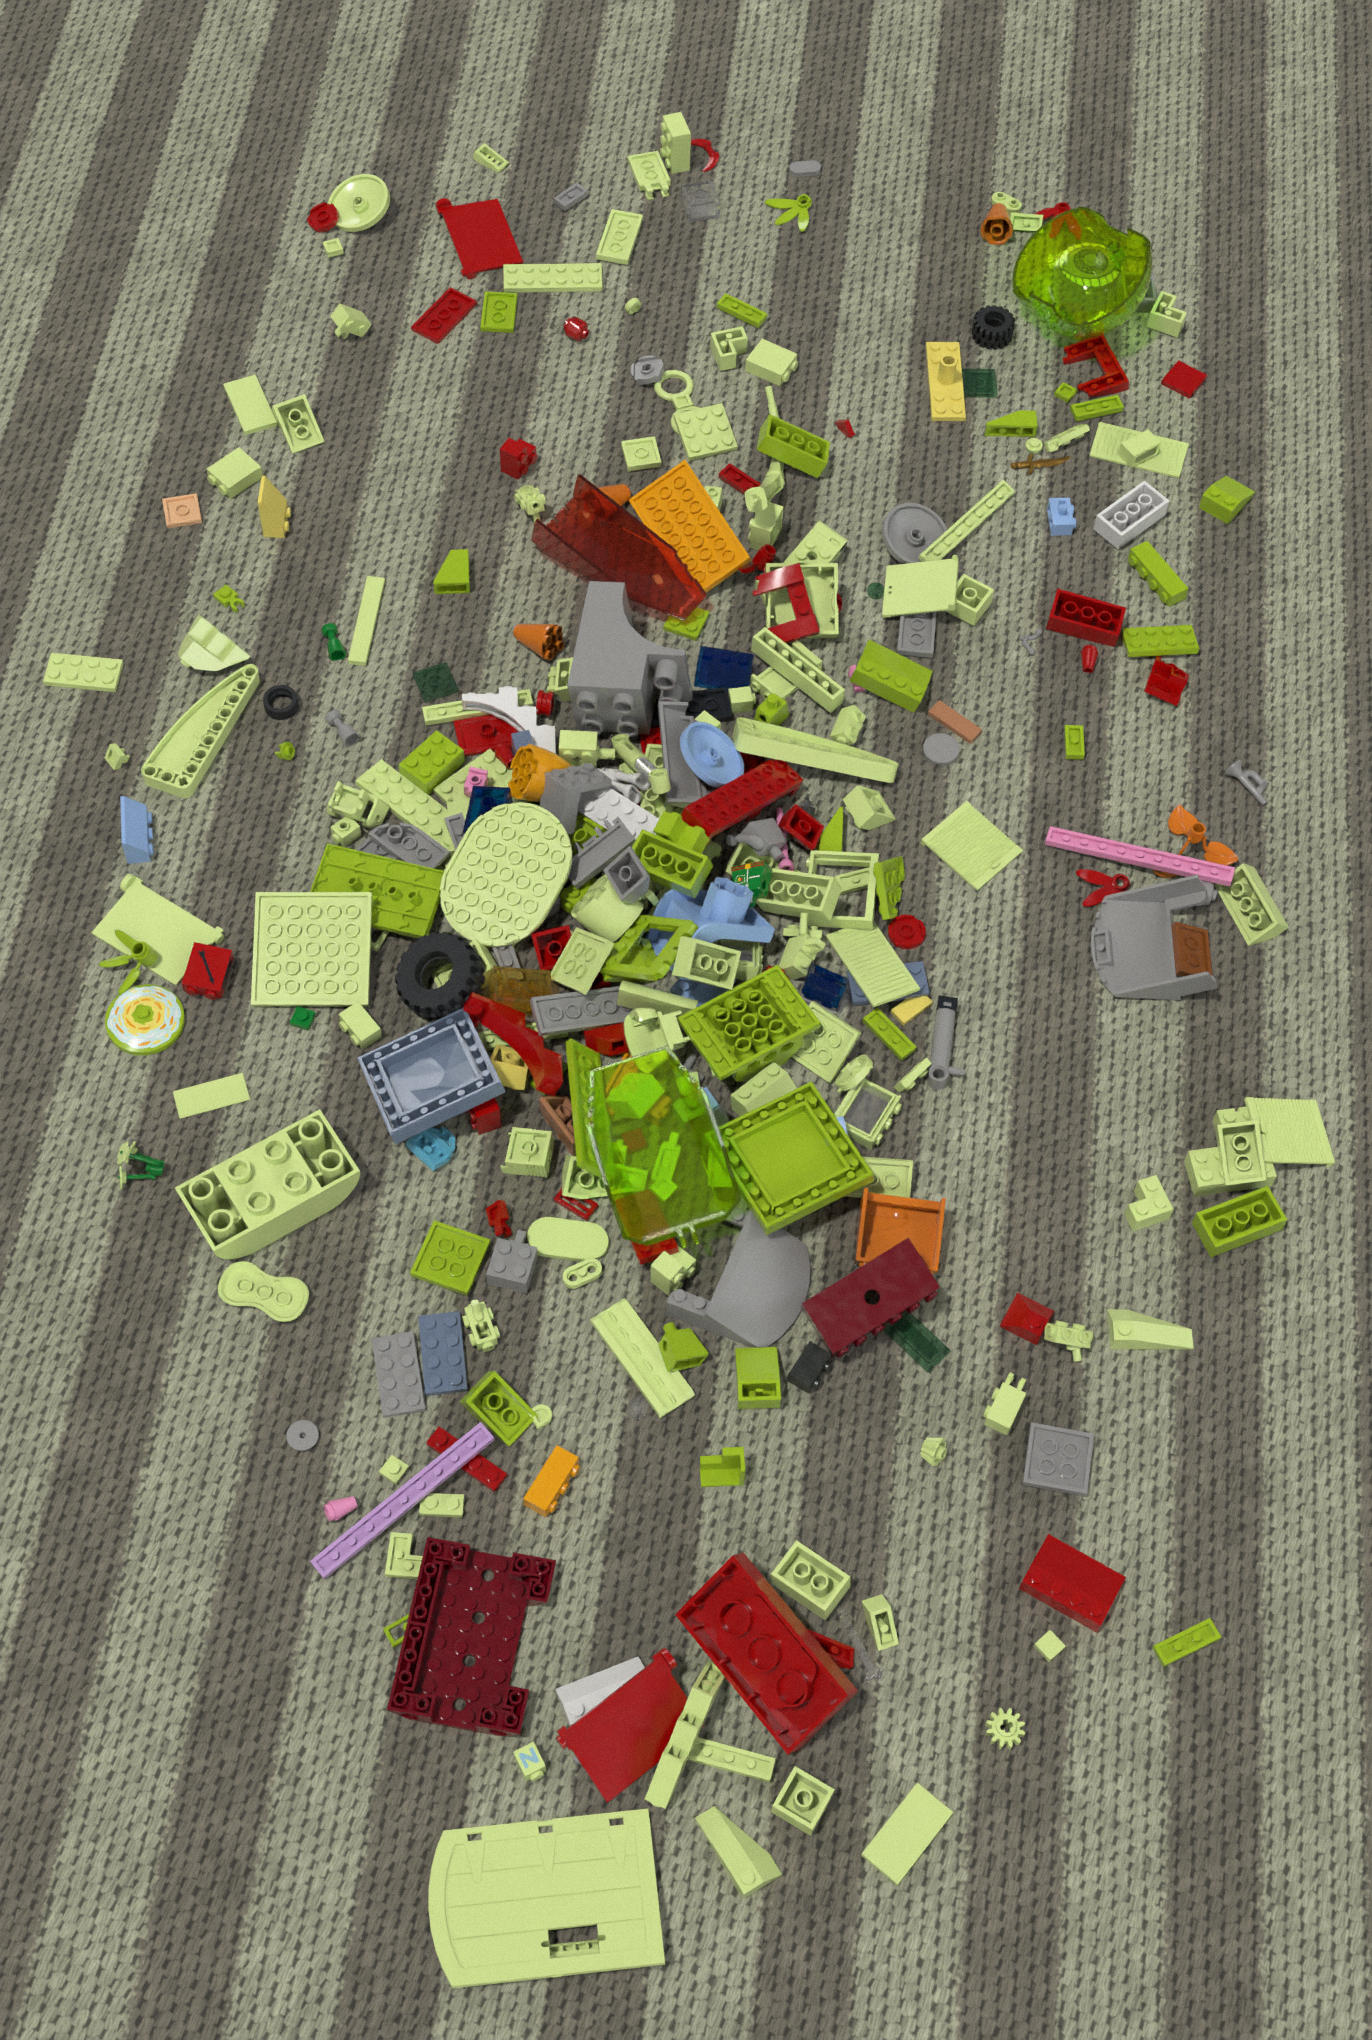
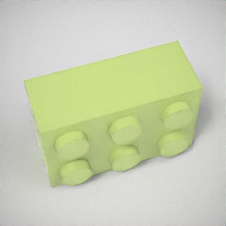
[660,112,691,174]
[672,937,741,990]
[771,1540,851,1620]

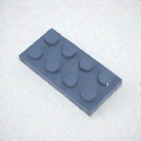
[847,961,930,1006]
[418,1311,468,1396]

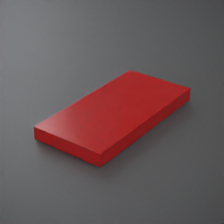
[411,287,477,344]

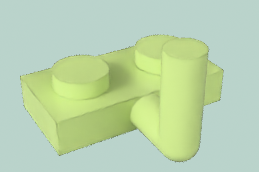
[783,913,822,939]

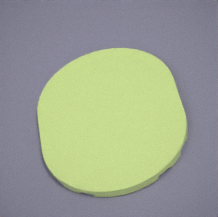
[440,802,572,947]

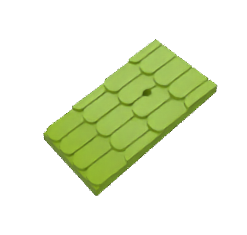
[310,843,444,938]

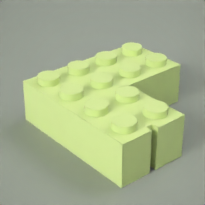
[1184,1107,1276,1197]

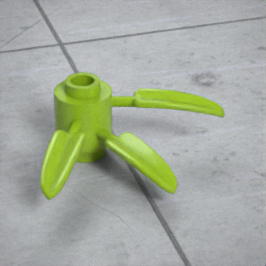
[99,930,158,994]

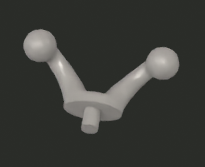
[1019,629,1042,655]

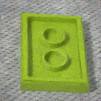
[480,291,518,333]

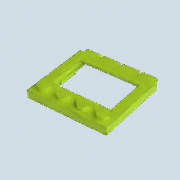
[600,915,699,981]

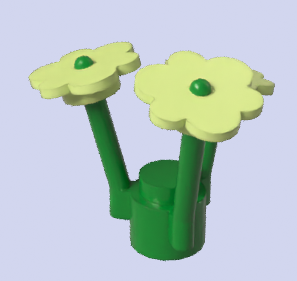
[117,1141,164,1189]

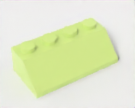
[1214,863,1289,946]

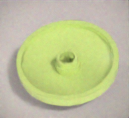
[328,174,390,232]

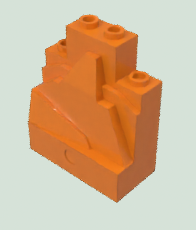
[854,1188,946,1295]

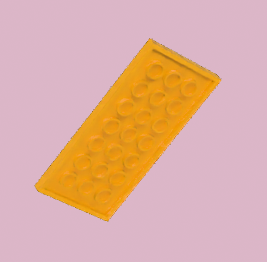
[629,460,752,601]

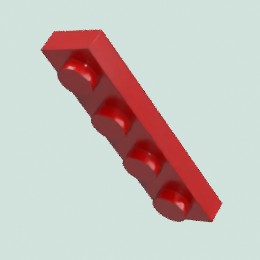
[426,1427,507,1492]

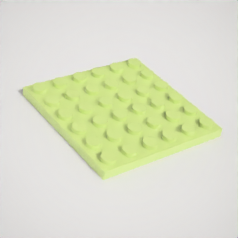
[251,892,373,1007]

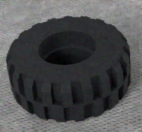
[395,932,485,1021]

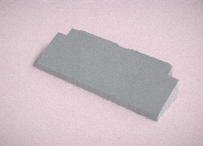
[658,701,706,808]

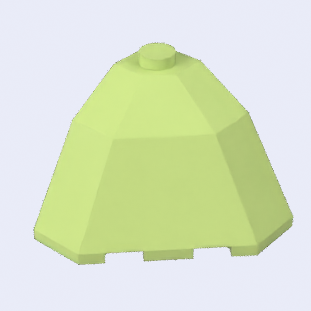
[178,614,250,671]

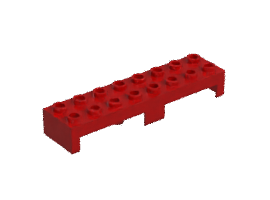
[681,759,804,845]

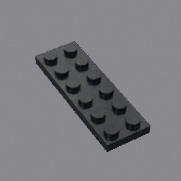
[651,687,733,728]

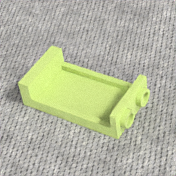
[750,640,822,700]

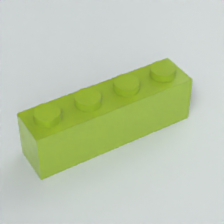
[1128,541,1189,607]

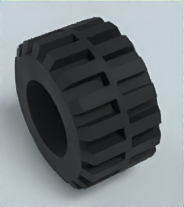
[971,305,1015,350]

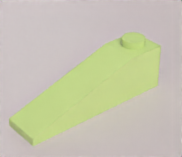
[695,1806,782,1899]

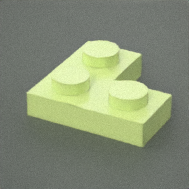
[385,1532,423,1580]

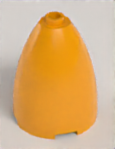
[508,744,572,802]

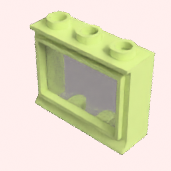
[712,939,763,981]
[834,1078,902,1150]

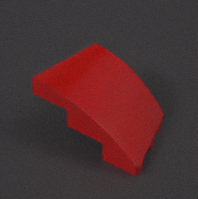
[1144,656,1189,706]

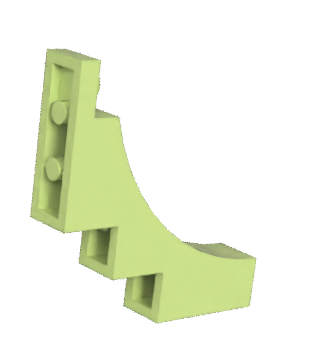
[645,1660,725,1809]

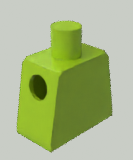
[754,693,789,726]
[658,1322,709,1372]

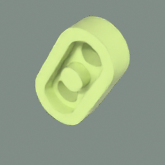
[991,192,1021,214]
[563,1258,602,1289]

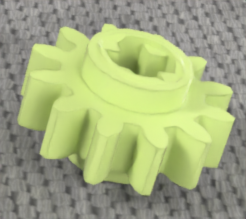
[985,1708,1025,1750]

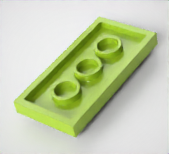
[1121,625,1199,657]

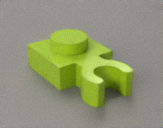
[213,584,245,613]

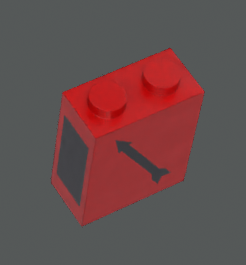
[182,942,234,1000]

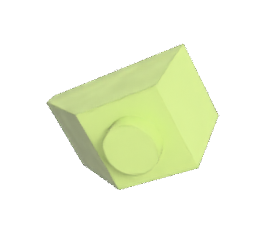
[862,1594,899,1651]

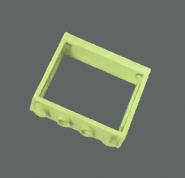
[806,850,880,930]

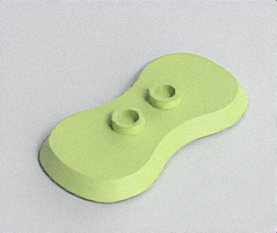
[218,1261,309,1322]

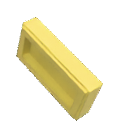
[891,996,933,1026]

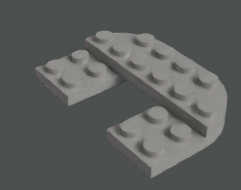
[356,822,450,930]

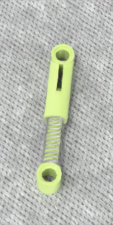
[611,734,671,794]

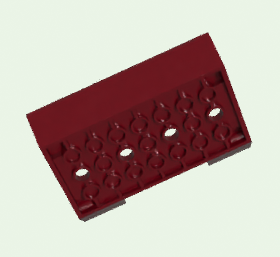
[387,1537,556,1737]

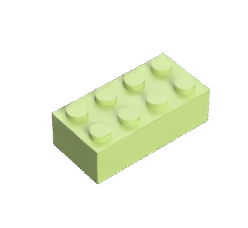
[756,868,842,922]

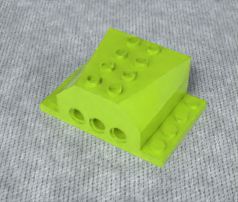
[677,964,821,1082]

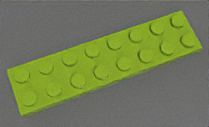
[566,1038,613,1181]

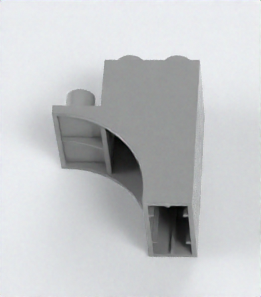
[567,581,693,737]

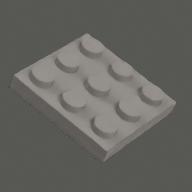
[1022,1422,1094,1497]

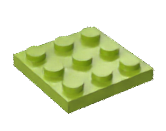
[410,1220,491,1296]

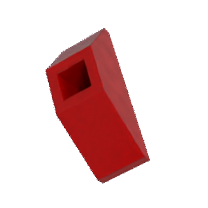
[584,1022,629,1056]

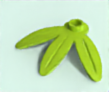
[765,194,812,232]

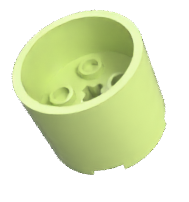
[571,874,644,942]

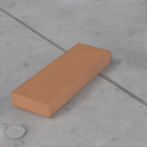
[928,700,982,744]

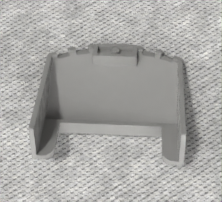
[1091,875,1217,1000]
[666,1197,811,1348]

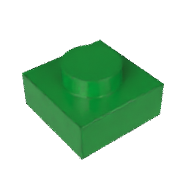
[290,1006,316,1031]

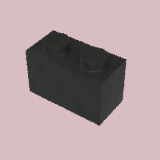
[787,1341,832,1394]

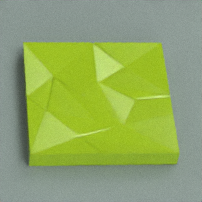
[706,1081,874,1236]

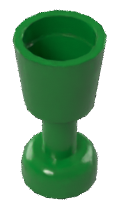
[321,623,346,661]

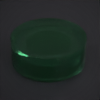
[867,582,885,600]

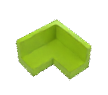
[699,1447,745,1487]

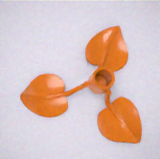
[1152,804,1239,878]

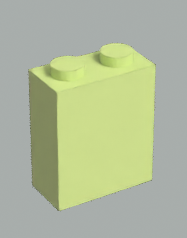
[745,339,798,386]
[207,447,263,499]

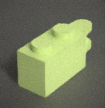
[983,1372,1026,1435]

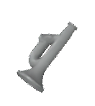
[1224,760,1269,806]

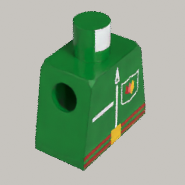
[731,861,772,908]

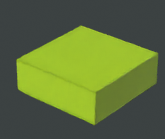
[1054,382,1077,403]

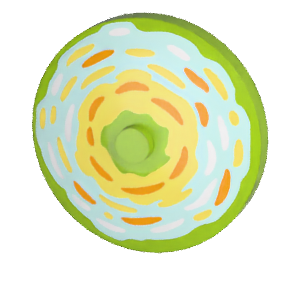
[105,984,185,1056]

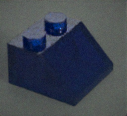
[801,963,847,1008]

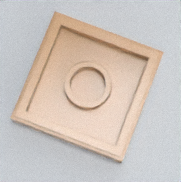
[162,493,202,528]

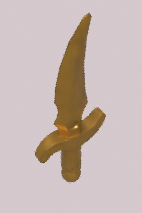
[1011,454,1071,475]

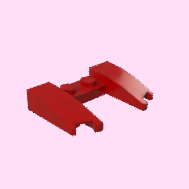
[1063,333,1129,398]
[752,563,819,643]

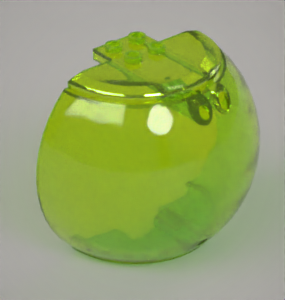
[1012,206,1153,341]

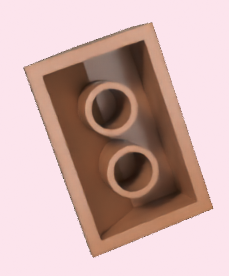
[539,1095,576,1156]

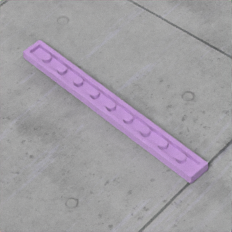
[310,1422,495,1580]

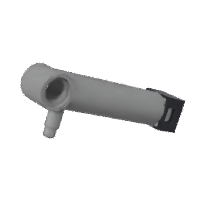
[927,995,965,1090]

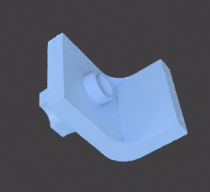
[645,877,775,980]

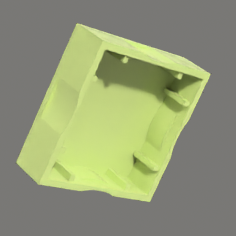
[765,563,839,638]

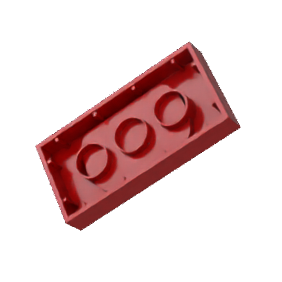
[675,1553,858,1755]

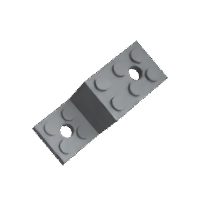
[540,763,612,834]

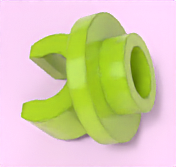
[274,742,295,760]

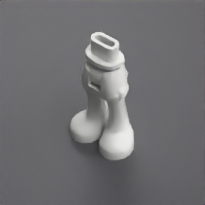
[597,767,650,804]

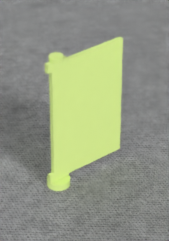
[92,873,224,986]

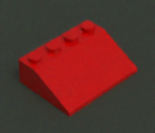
[1019,1534,1126,1633]

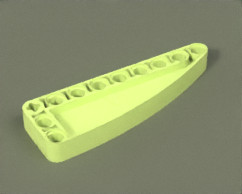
[141,664,260,798]
[732,717,899,783]

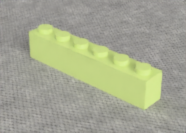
[751,627,845,713]

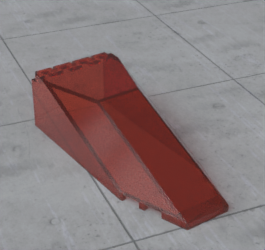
[531,473,707,621]

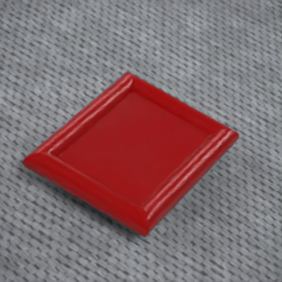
[453,714,518,757]

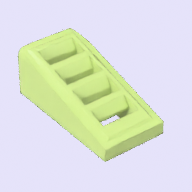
[473,143,509,173]

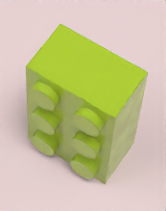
[398,730,465,795]

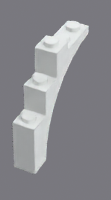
[462,686,556,754]

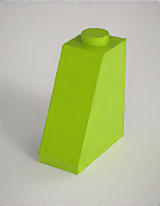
[433,549,470,594]

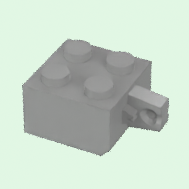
[486,1230,538,1293]

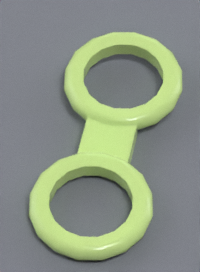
[654,370,700,434]

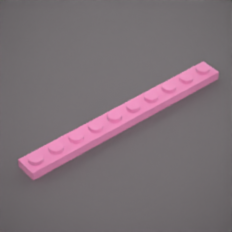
[1045,826,1235,886]

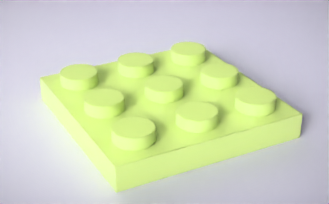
[673,403,738,461]
[548,927,614,995]
[792,1001,861,1083]

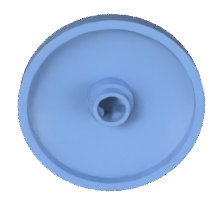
[680,722,744,788]

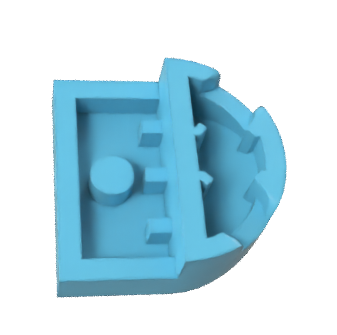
[405,1127,455,1171]

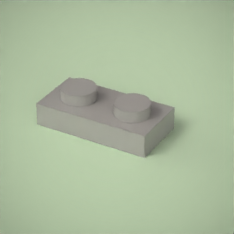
[554,183,588,211]

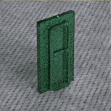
[883,1311,951,1373]

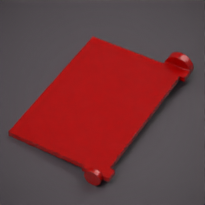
[435,198,523,280]
[555,1648,705,1803]

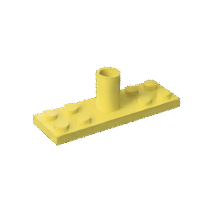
[926,342,966,421]

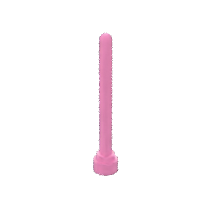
[775,807,794,871]

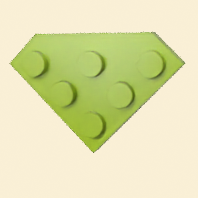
[873,856,905,920]

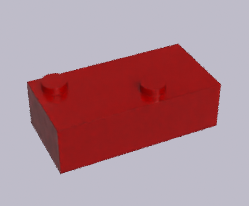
[1046,588,1126,647]

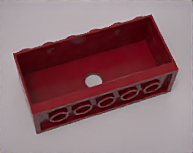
[801,1237,940,1358]

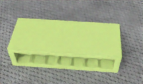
[617,980,698,1020]

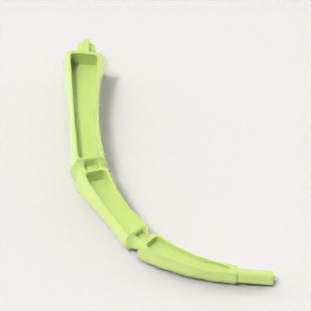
[745,386,785,512]

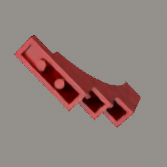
[463,992,563,1097]

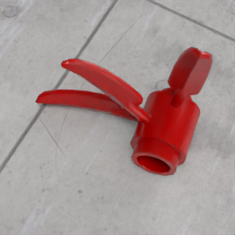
[738,544,776,574]

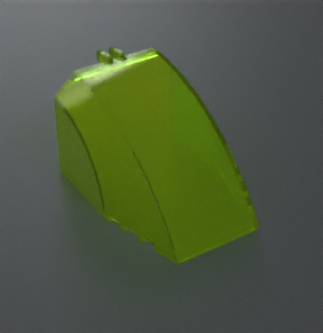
[587,1045,741,1249]

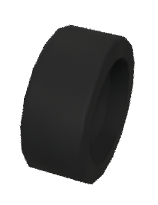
[263,685,299,720]

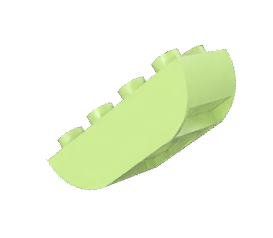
[175,1109,360,1259]

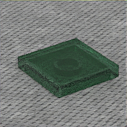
[962,369,997,398]
[412,662,459,703]

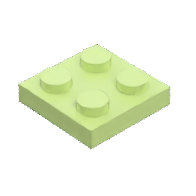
[621,436,662,471]

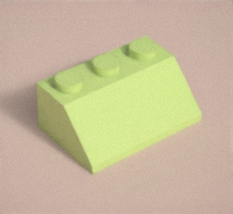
[731,1061,797,1116]

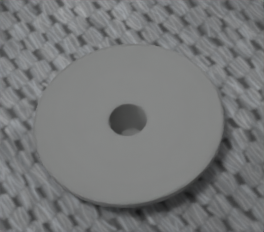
[286,1420,319,1451]

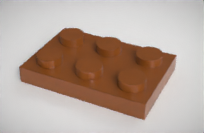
[1171,922,1212,977]

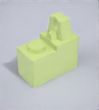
[779,933,826,980]

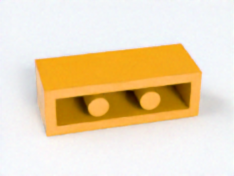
[523,1445,580,1517]

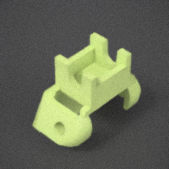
[326,781,390,829]
[623,1008,690,1073]

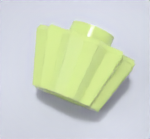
[920,1437,947,1466]

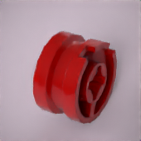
[536,690,555,717]

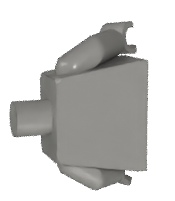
[726,818,786,861]

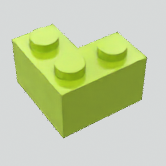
[653,811,710,854]

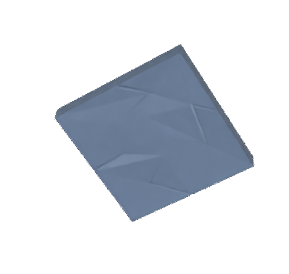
[358,1008,506,1144]

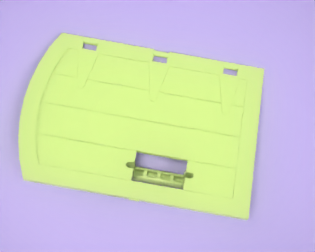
[428,1809,665,1988]

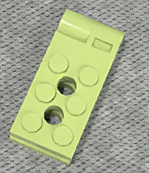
[783,521,848,565]

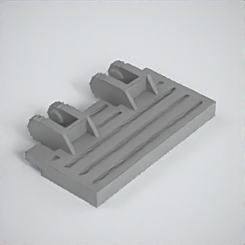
[568,817,636,889]

